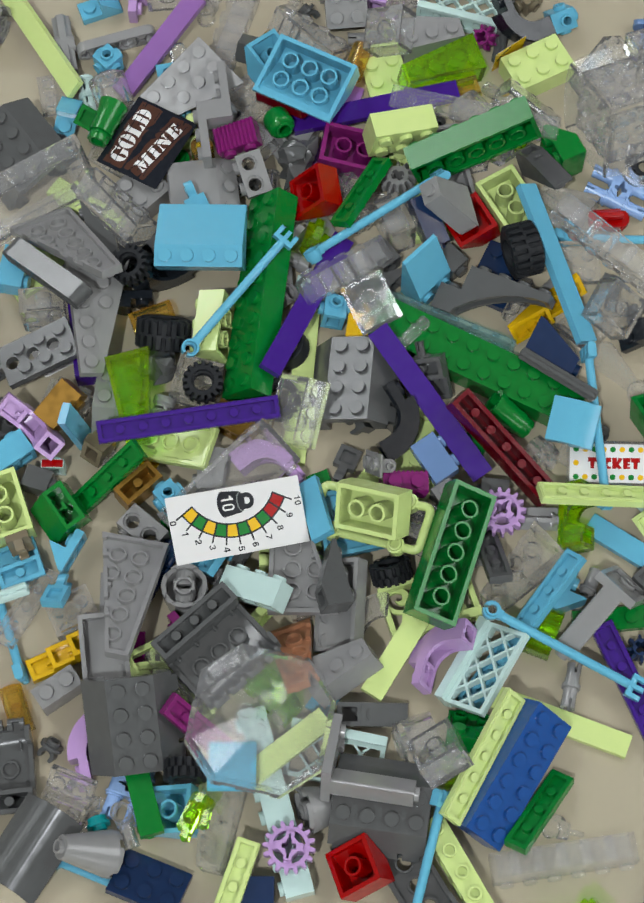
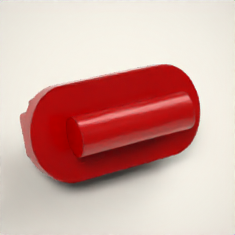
[587,209,629,233]

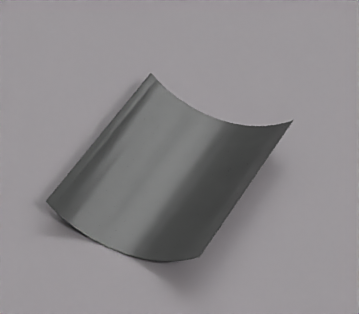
[0,793,83,903]

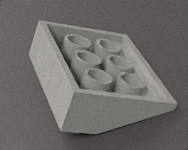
[166,158,240,205]

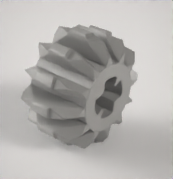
[380,161,416,197]

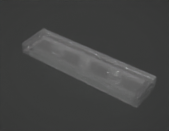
[0,567,59,650]

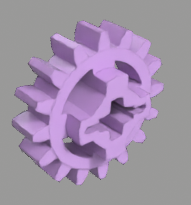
[486,487,526,538]
[262,820,316,876]

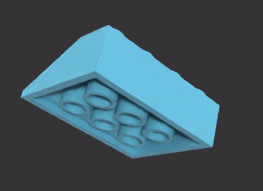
[252,34,360,124]
[154,204,247,271]

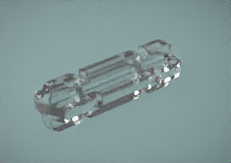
[398,316,430,349]

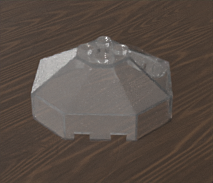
[184,643,336,799]

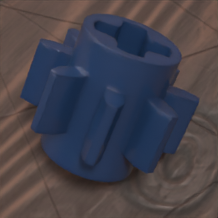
[626,634,644,666]

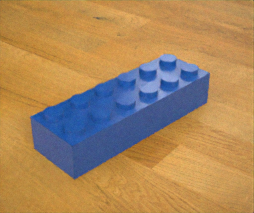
[457,698,572,852]

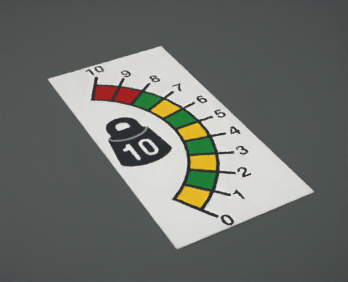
[164,475,310,566]

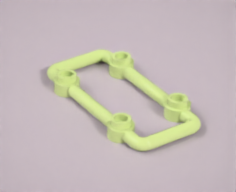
[321,479,435,557]

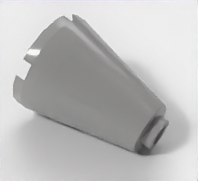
[294,787,333,835]
[53,829,125,879]

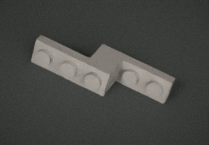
[192,61,233,169]

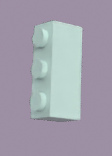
[219,564,294,614]

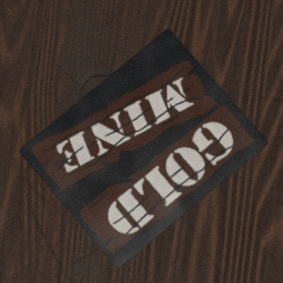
[97,97,197,189]

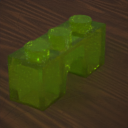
[557,479,595,554]

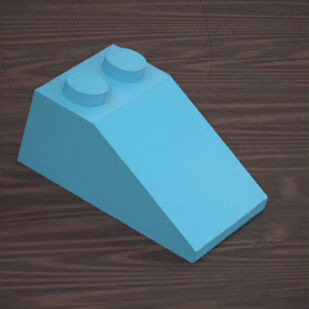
[401,234,451,308]

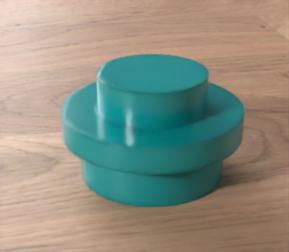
[87,814,111,831]

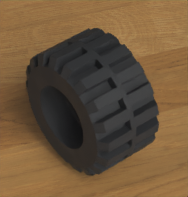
[500,220,545,280]
[135,314,192,352]

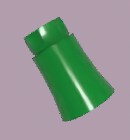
[87,96,128,148]
[484,390,534,438]

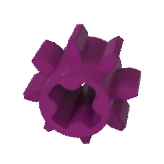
[471,24,499,51]

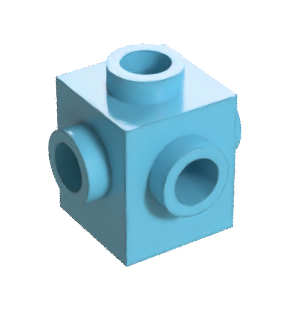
[543,2,578,35]
[92,43,124,82]
[317,293,350,330]
[152,478,186,514]

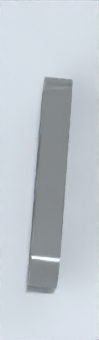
[76,24,156,60]

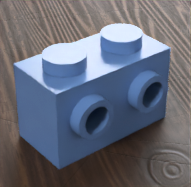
[410,432,460,486]

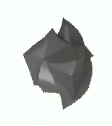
[277,135,319,190]
[139,350,177,385]

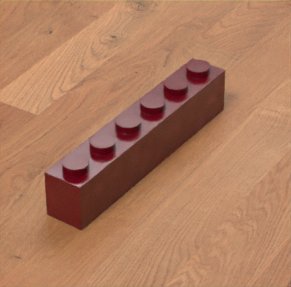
[445,388,553,507]

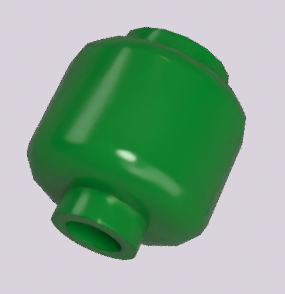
[263,106,295,139]

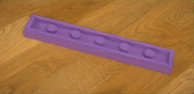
[114,0,206,101]

